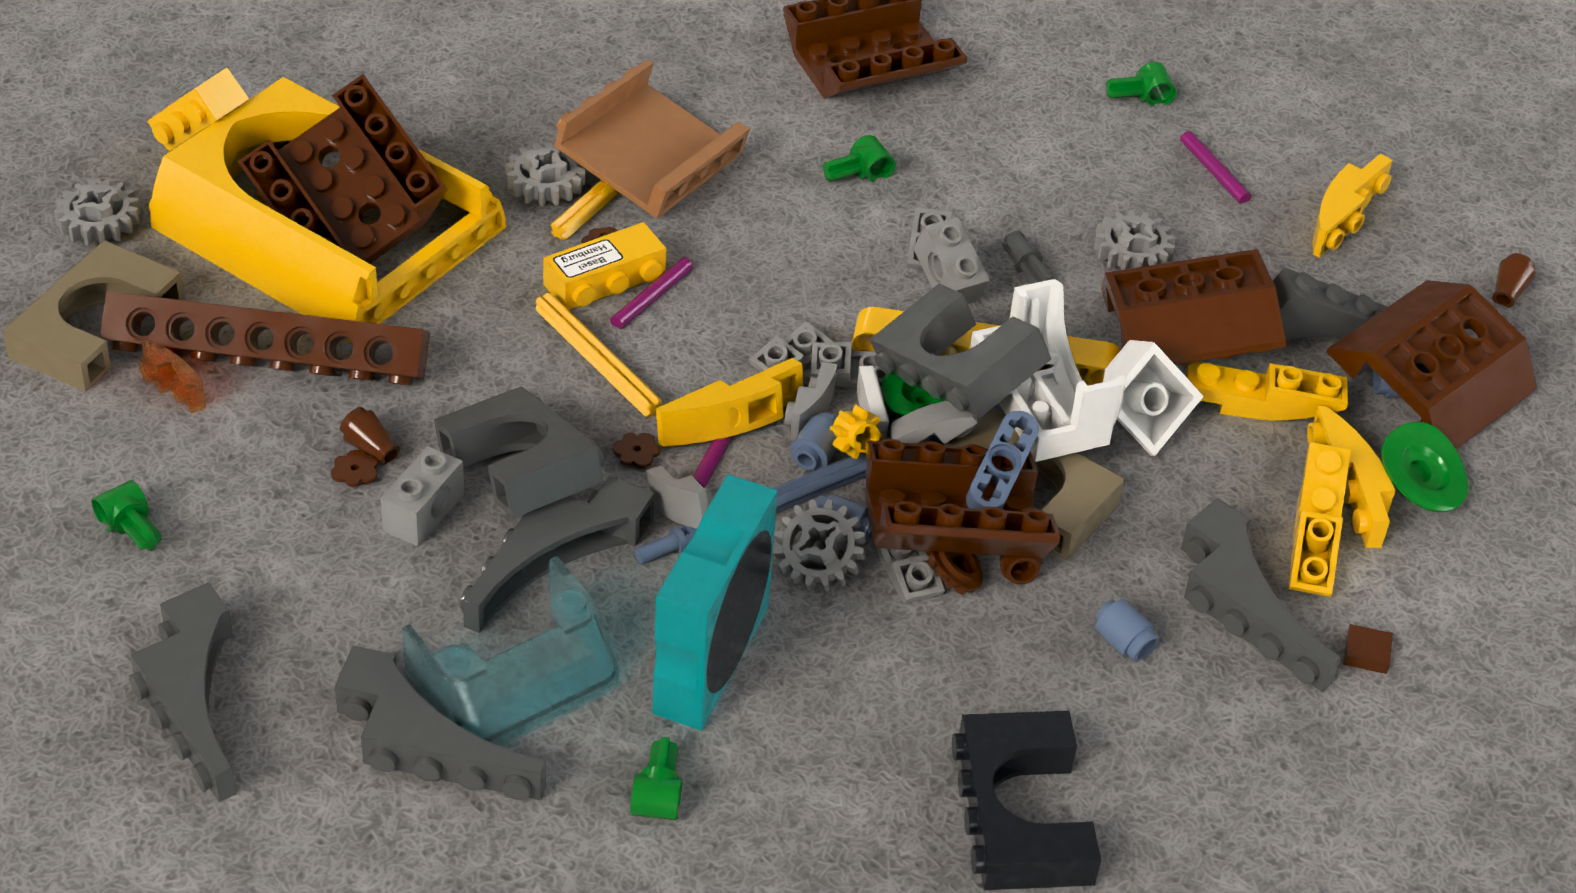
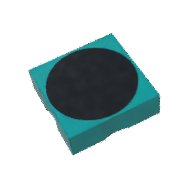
[652,474,778,731]

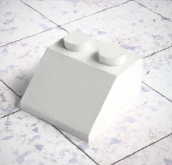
[1103,340,1204,456]

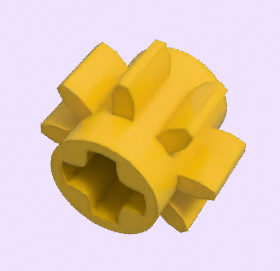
[830,404,883,459]

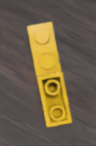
[1312,154,1393,258]
[656,358,803,447]
[1184,361,1348,421]
[1307,406,1395,548]
[1289,442,1351,597]

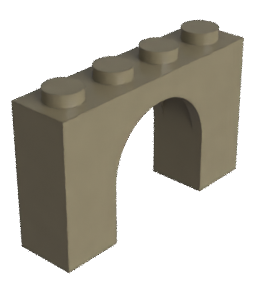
[2,240,184,392]
[945,408,1125,561]

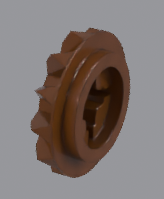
[925,551,983,595]

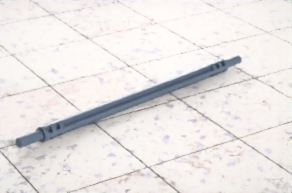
[634,403,1005,564]

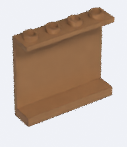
[554,59,750,219]

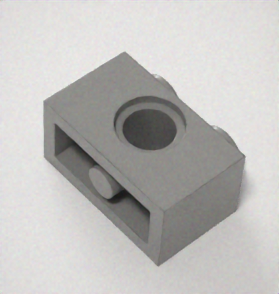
[913,217,990,304]
[380,446,464,547]

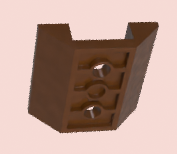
[783,0,967,98]
[238,74,447,264]
[1101,249,1286,365]
[1326,280,1537,450]
[866,439,1060,558]

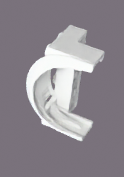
[970,279,1125,462]

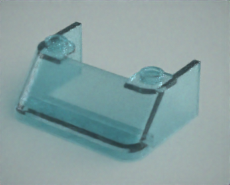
[402,556,619,747]

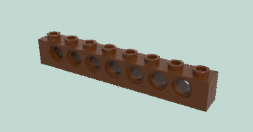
[100,291,430,386]

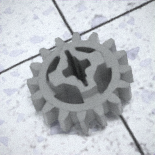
[505,142,586,206]
[54,179,141,246]
[1093,210,1176,270]
[773,499,866,592]

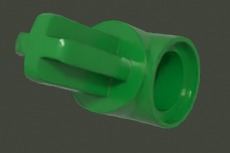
[1106,62,1177,106]
[822,135,896,182]
[91,480,162,551]
[630,737,682,821]

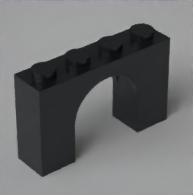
[952,711,1101,891]

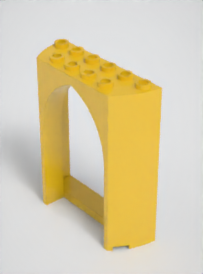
[149,77,507,343]

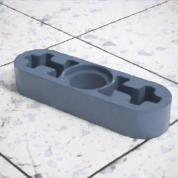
[966,411,1039,509]

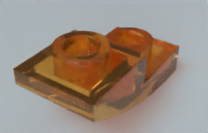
[138,340,206,414]

